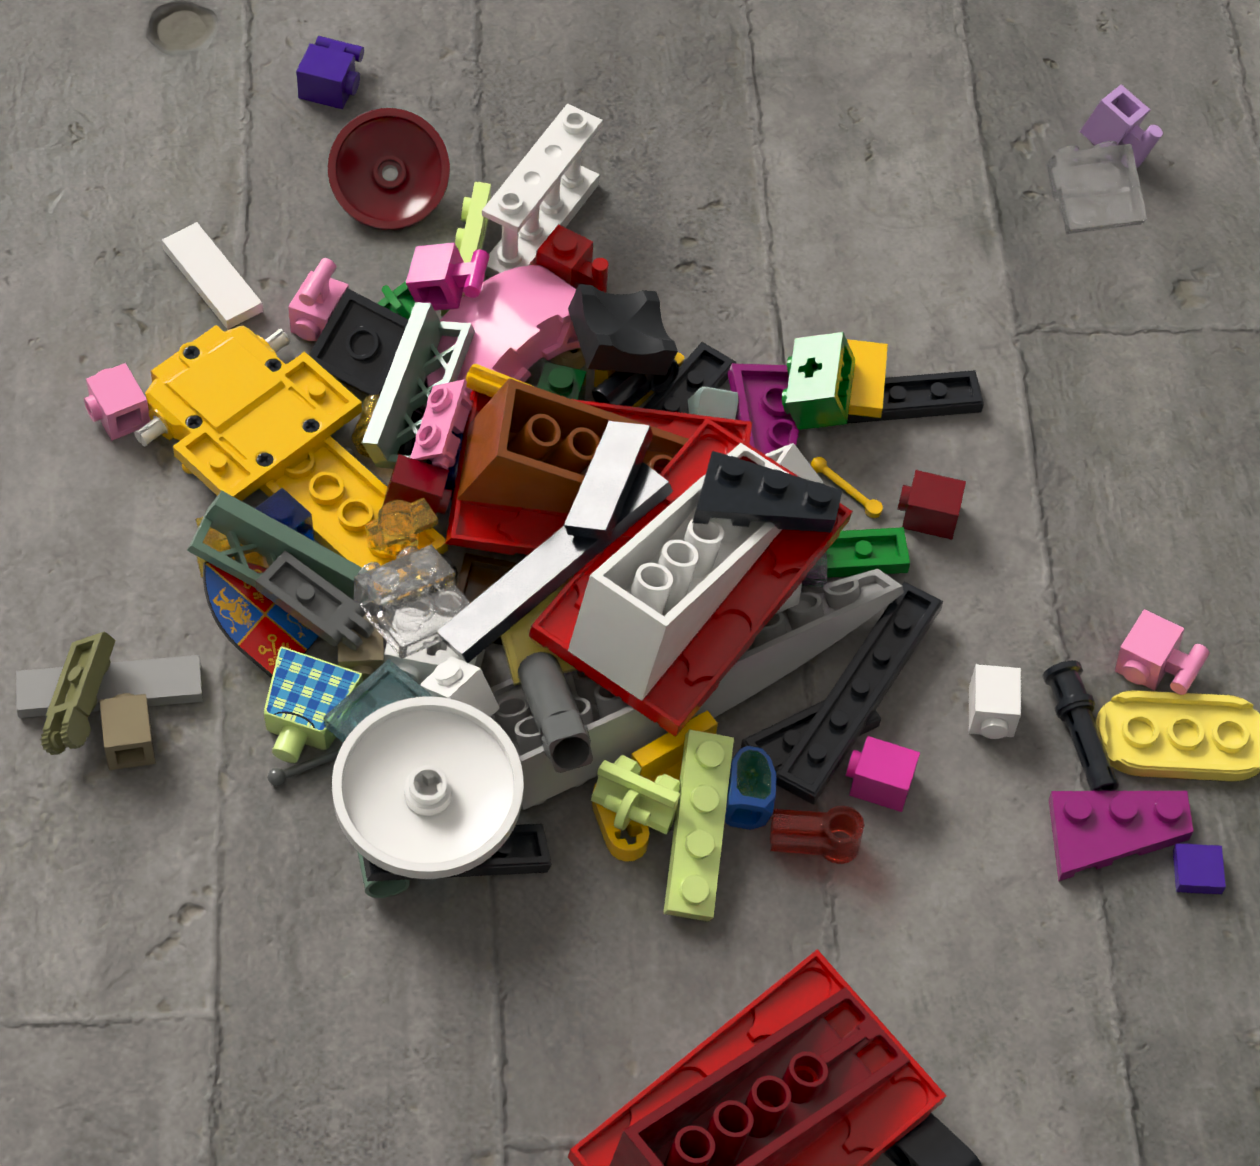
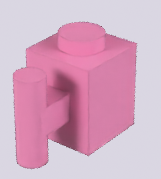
[288,258,349,342]
[1115,609,1210,695]

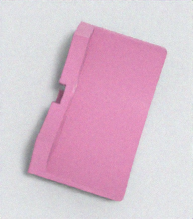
[426,265,580,394]

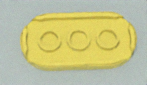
[1095,691,1260,781]

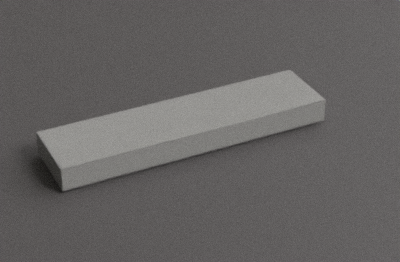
[16,655,203,718]

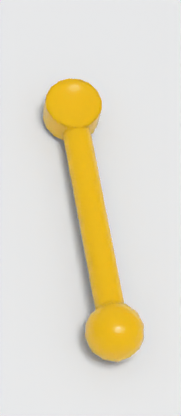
[810,457,883,518]

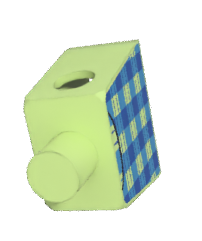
[264,646,364,763]

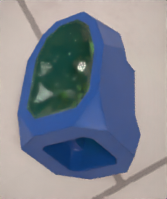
[725,746,776,830]

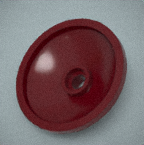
[328,108,450,230]

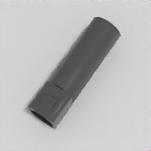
[518,652,593,773]

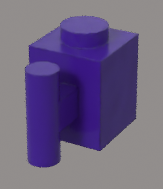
[296,36,364,110]

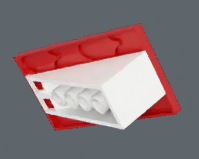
[529,418,853,737]

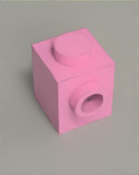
[84,363,150,441]

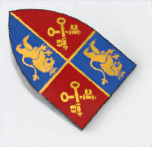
[203,562,319,678]

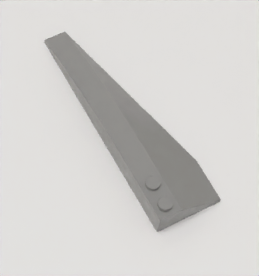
[490,569,903,810]

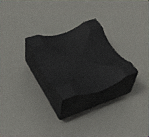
[568,284,678,375]

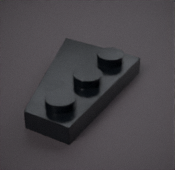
[692,451,842,533]

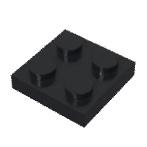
[309,288,408,401]

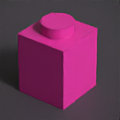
[845,736,920,812]

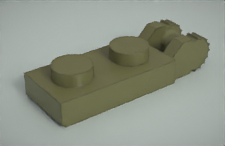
[40,631,116,755]

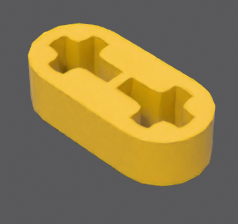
[592,784,650,862]

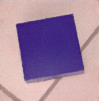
[1173,843,1226,895]

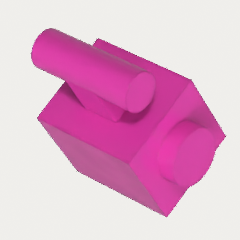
[406,243,489,311]

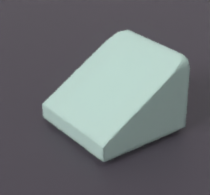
[688,387,738,419]

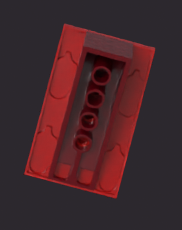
[568,949,947,1166]

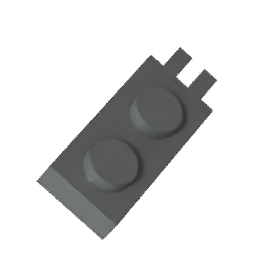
[256,551,374,651]

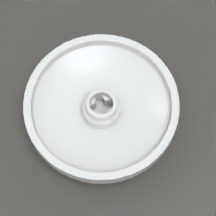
[332,697,524,879]

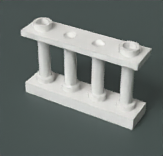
[482,104,603,278]

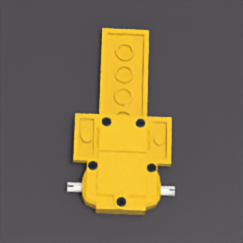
[134,325,448,601]

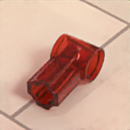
[770,805,865,864]

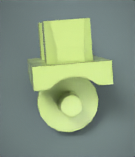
[591,755,681,834]

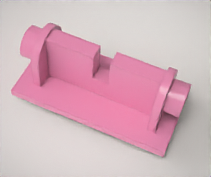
[410,379,473,470]

